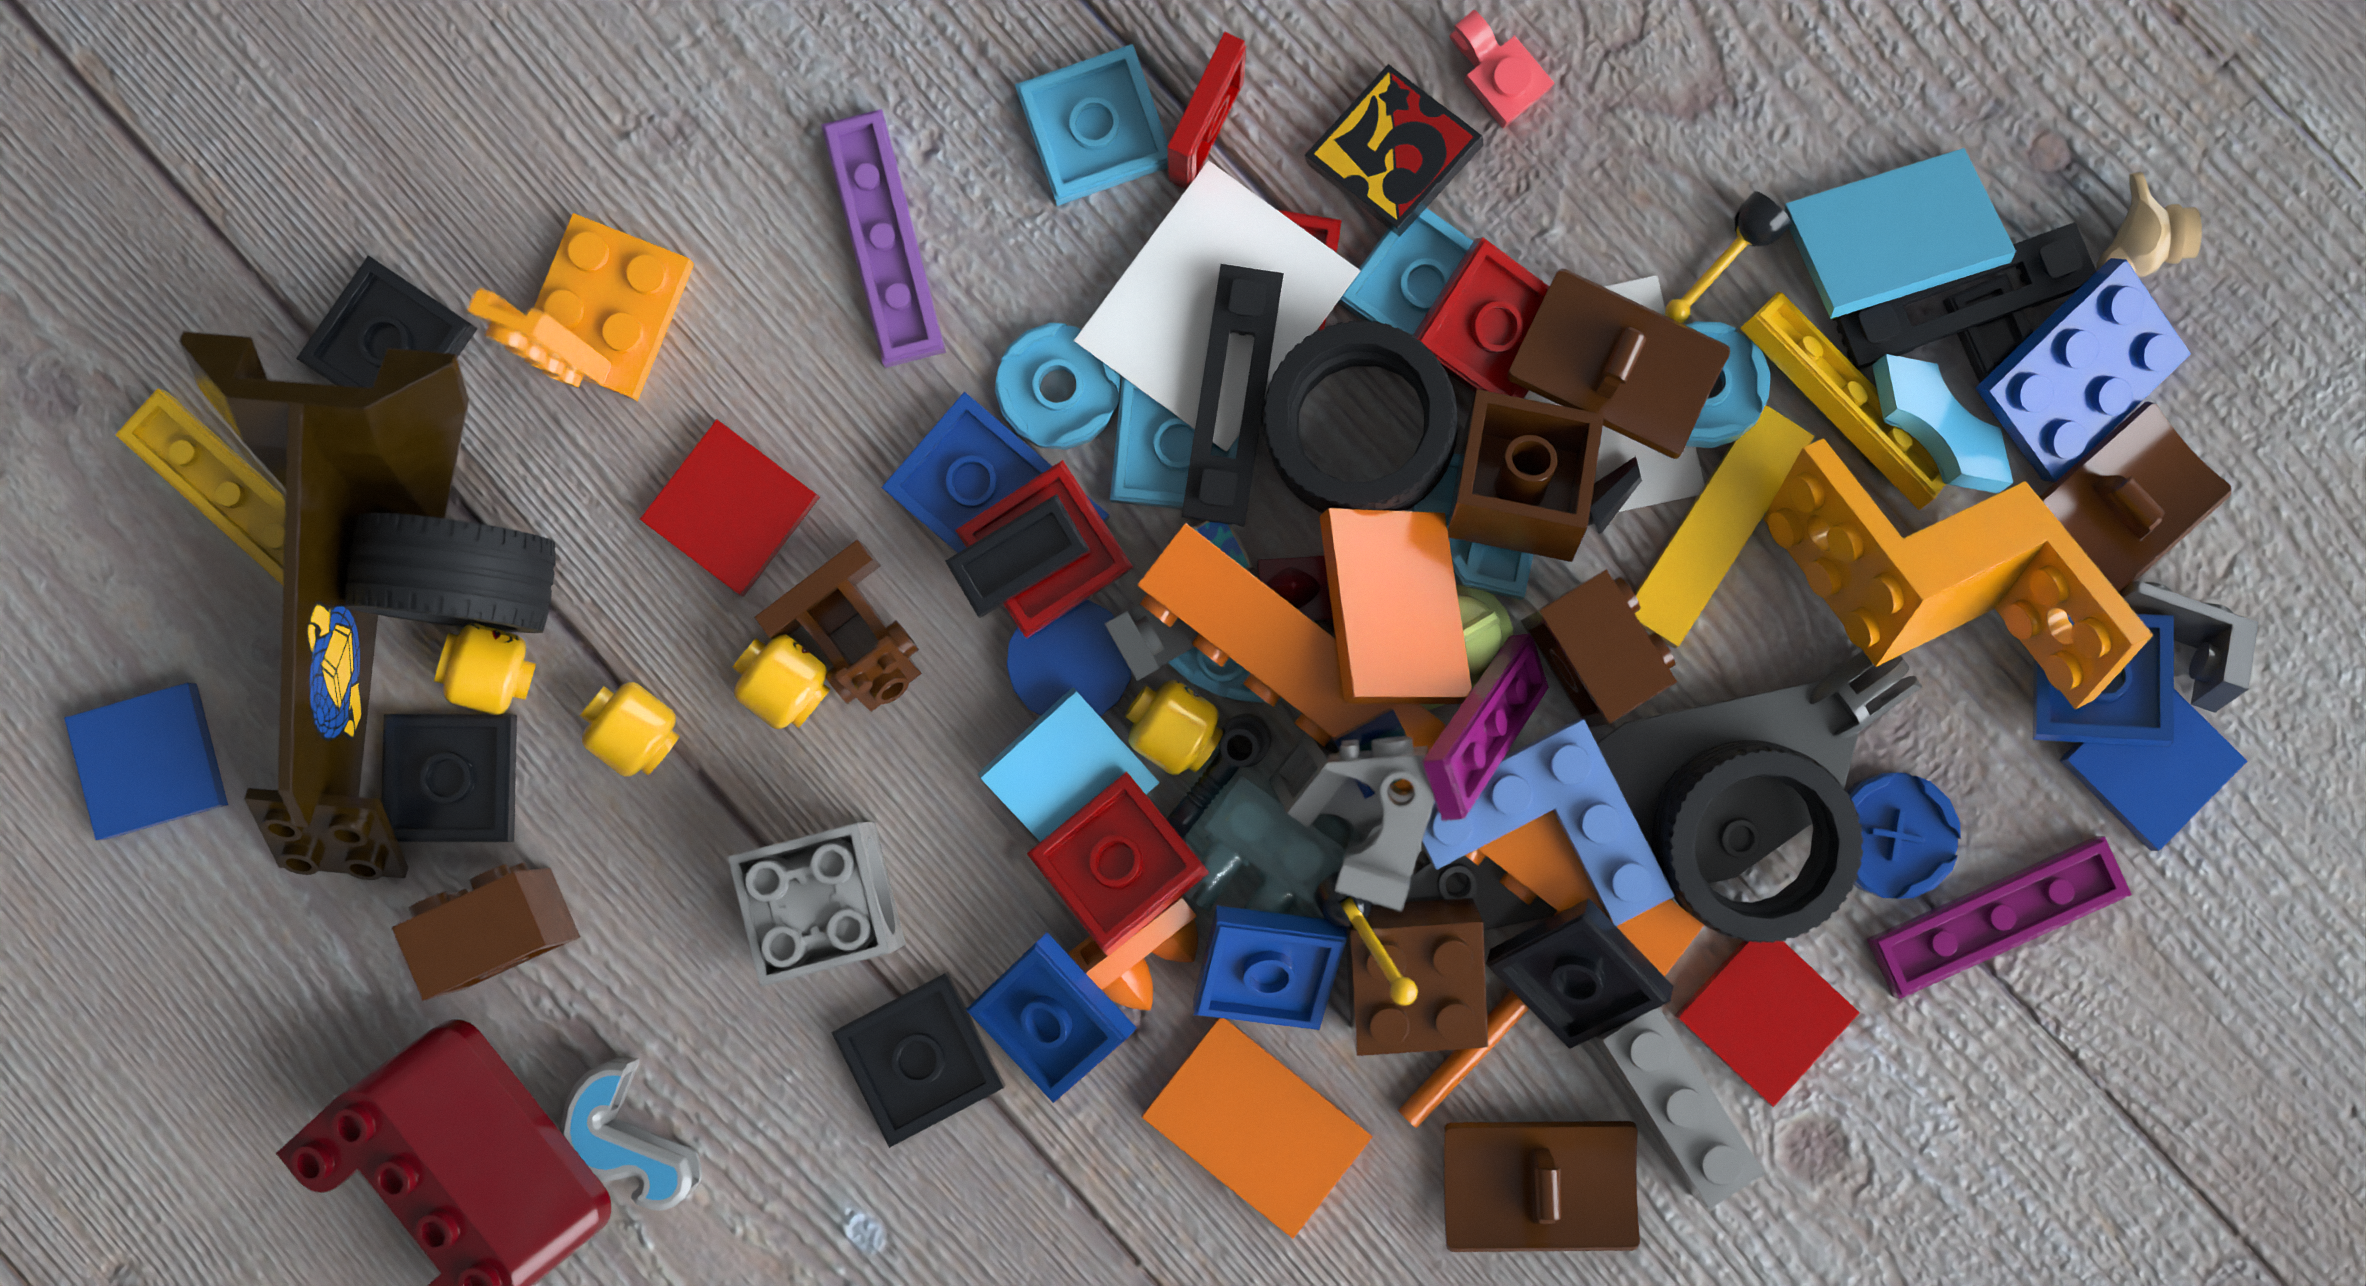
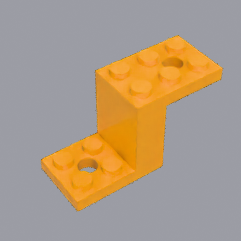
[1763,438,2153,710]

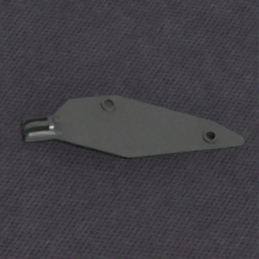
[1372,651,1922,931]

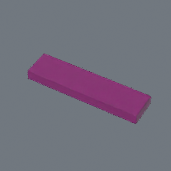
[1422,633,1549,821]
[1867,836,2132,999]

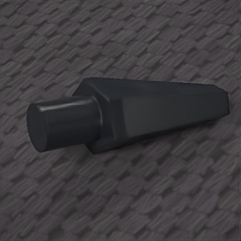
[1588,456,1642,534]

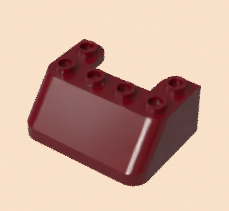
[276,1019,612,1286]

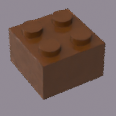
[1447,389,1604,562]
[1520,569,1677,728]
[391,862,580,1001]
[1346,898,1488,1056]

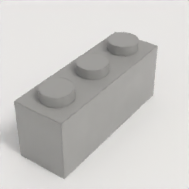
[1593,1007,1765,1209]

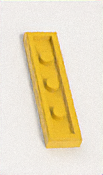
[1740,291,1946,511]
[115,388,285,585]
[1634,405,1815,648]

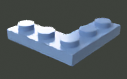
[1422,718,1674,926]

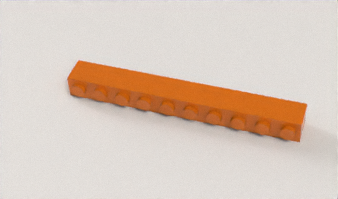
[1137,523,1704,976]

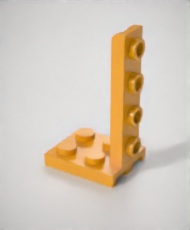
[467,213,694,402]

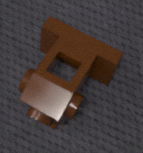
[754,539,922,712]

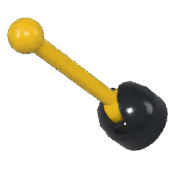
[1665,191,1792,323]
[1314,871,1417,1005]

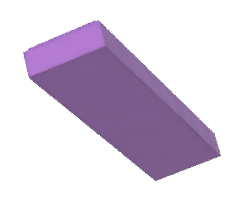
[821,109,946,368]

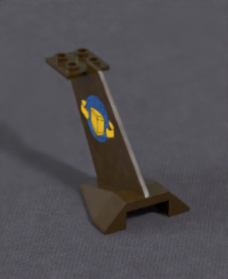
[179,331,469,880]

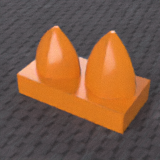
[1067,895,1198,1011]

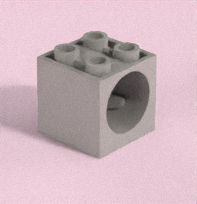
[728,821,906,987]

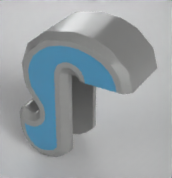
[560,1056,702,1210]

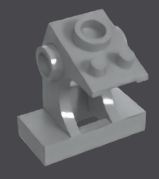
[1269,732,1422,878]
[1325,737,1435,911]

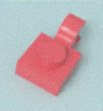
[1449,10,1555,128]

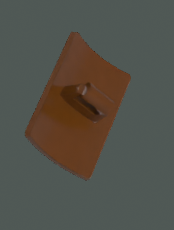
[1507,268,1730,459]
[2039,401,2232,594]
[1443,1121,1640,1252]

